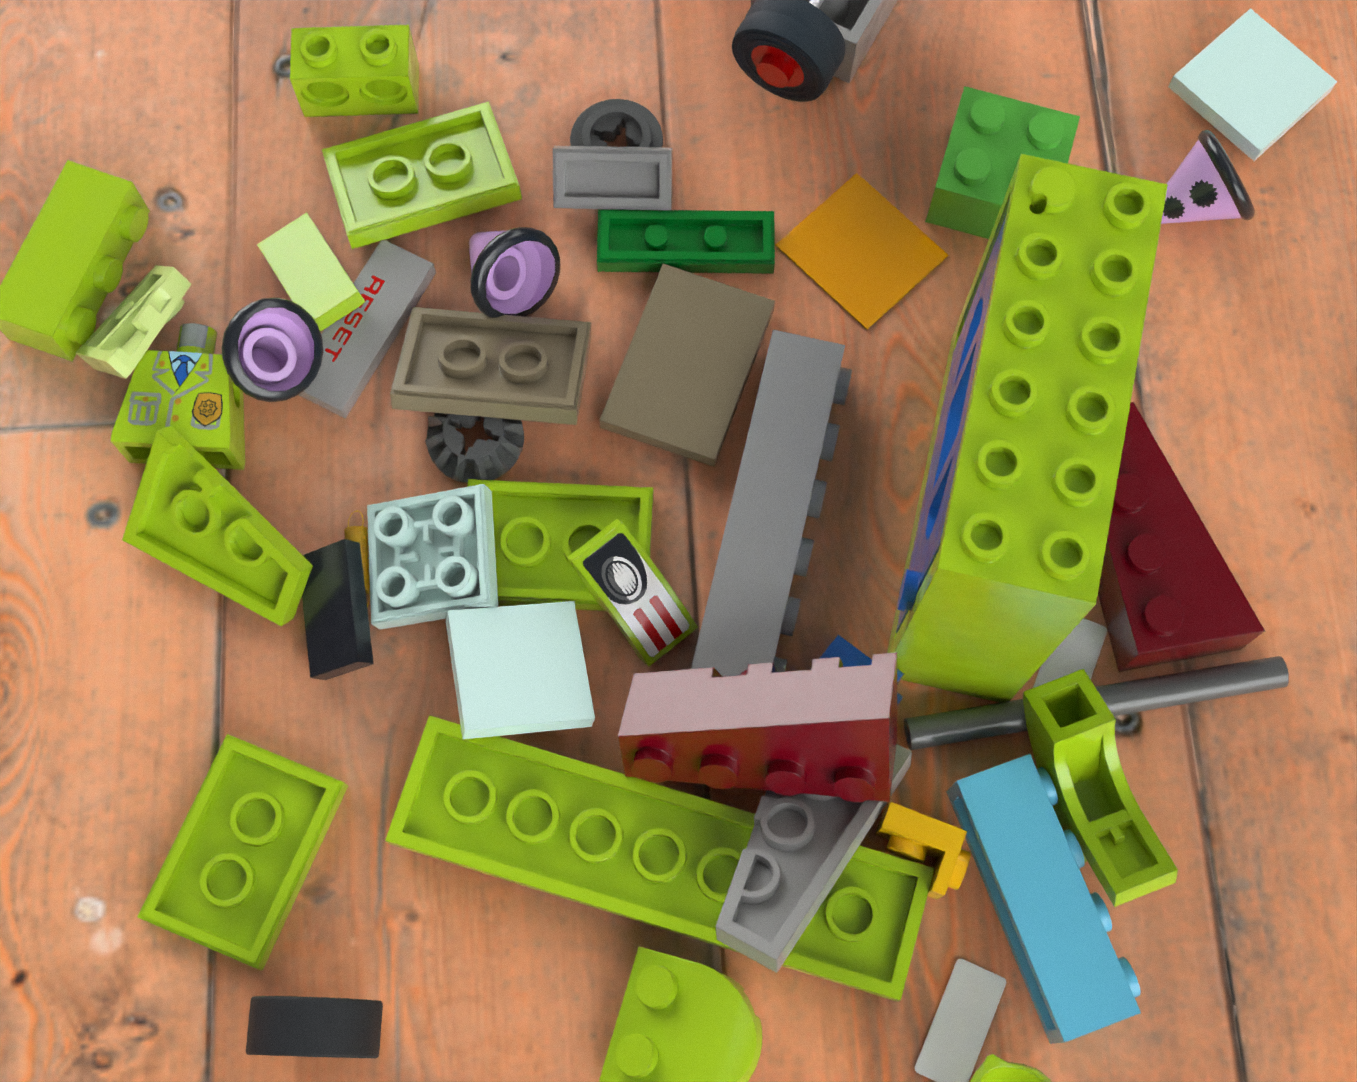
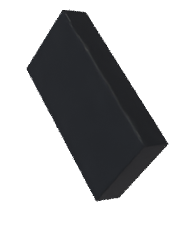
[302,539,374,680]

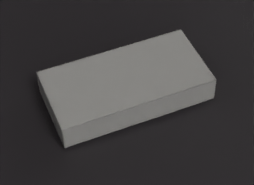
[553,146,673,210]

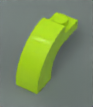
[1023,669,1178,907]

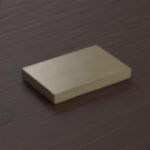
[599,264,775,467]
[390,307,591,425]

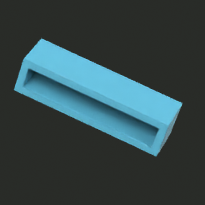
[946,754,1141,1044]

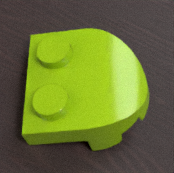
[599,946,763,1082]

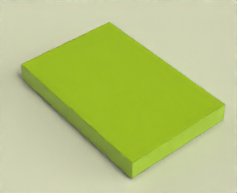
[322,101,522,249]
[467,479,654,611]
[137,734,348,970]

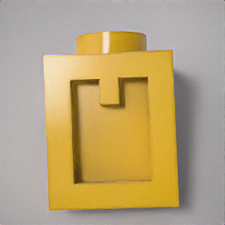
[875,802,971,900]

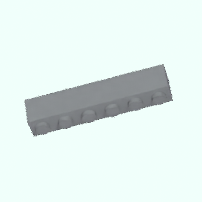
[691,330,852,677]

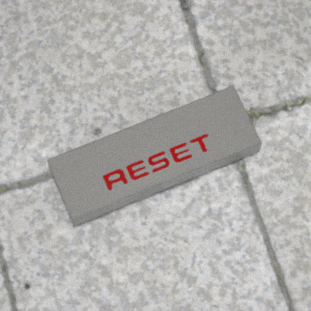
[299,240,436,419]

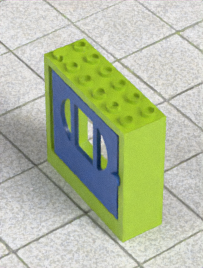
[887,154,1168,703]

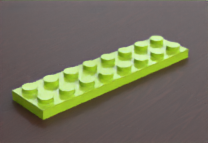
[385,715,935,1002]

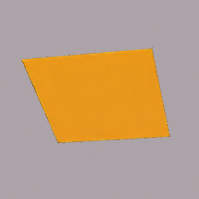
[775,173,949,330]

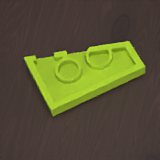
[122,426,313,626]

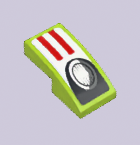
[567,519,698,666]

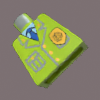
[110,323,245,470]

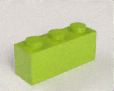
[0,160,150,362]

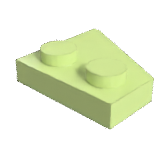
[76,265,191,379]

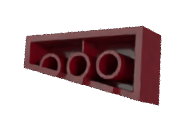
[1098,402,1265,672]
[618,652,897,802]

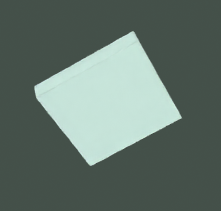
[1168,8,1337,161]
[367,484,498,630]
[445,601,595,739]

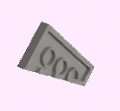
[716,744,912,973]

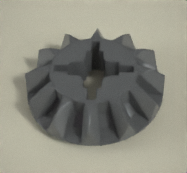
[570,99,663,147]
[425,413,524,483]

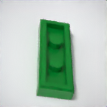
[597,209,775,274]

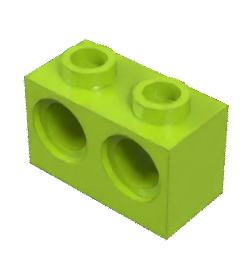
[290,24,419,117]

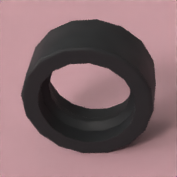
[246,996,383,1059]

